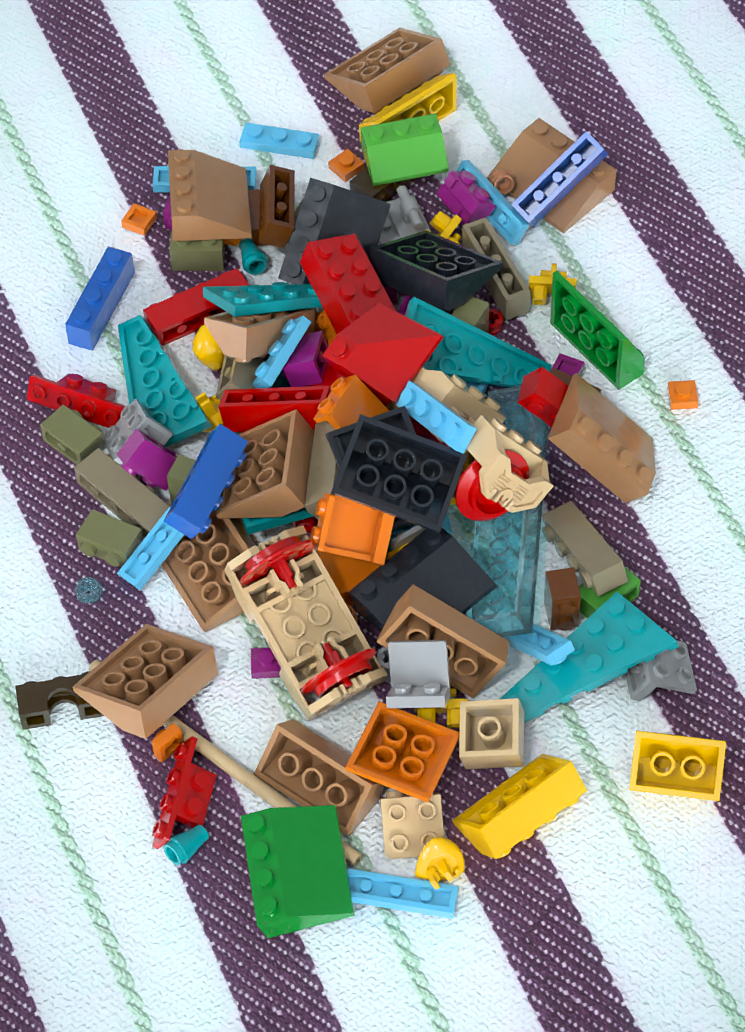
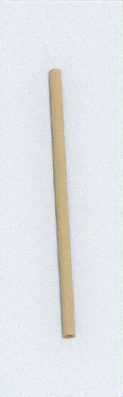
[89,659,363,867]

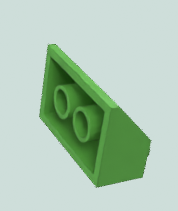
[361,113,449,186]

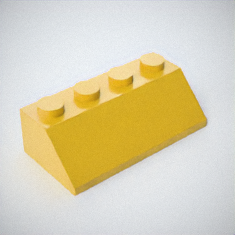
[359,73,457,142]
[452,754,587,859]

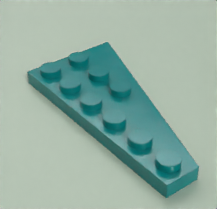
[203,282,322,317]
[405,297,552,389]
[118,315,212,447]
[500,592,679,723]

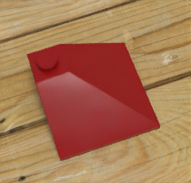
[322,303,444,404]

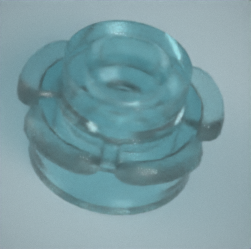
[75,577,103,603]

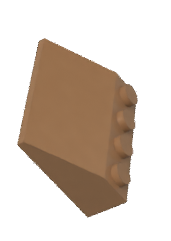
[323,27,451,113]
[487,118,616,234]
[168,149,252,241]
[548,373,656,503]
[216,409,314,519]
[161,510,256,632]
[73,624,218,739]

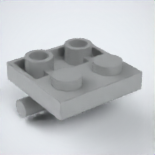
[378,186,431,245]

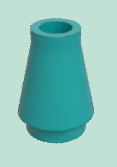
[239,238,268,275]
[164,825,209,865]

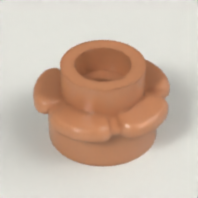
[490,169,515,194]

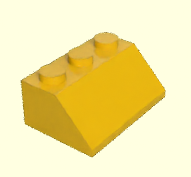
[629,730,726,801]

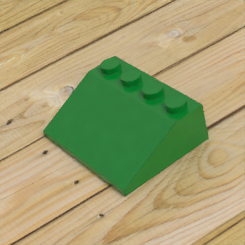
[550,271,645,390]
[241,805,355,939]

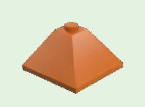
[345,701,460,803]

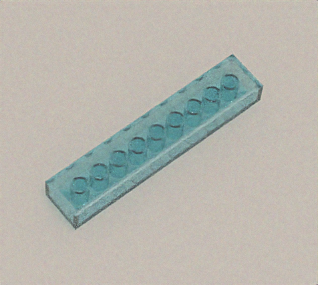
[467,386,549,637]

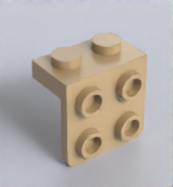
[380,790,444,859]

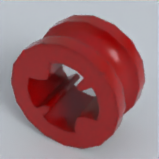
[489,309,503,335]

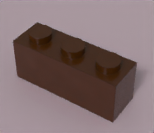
[259,165,295,249]

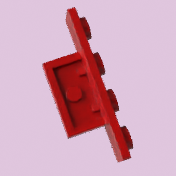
[27,373,125,428]
[152,736,217,849]

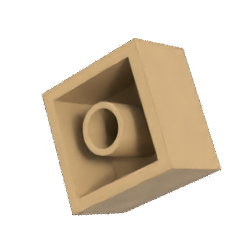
[459,698,524,769]

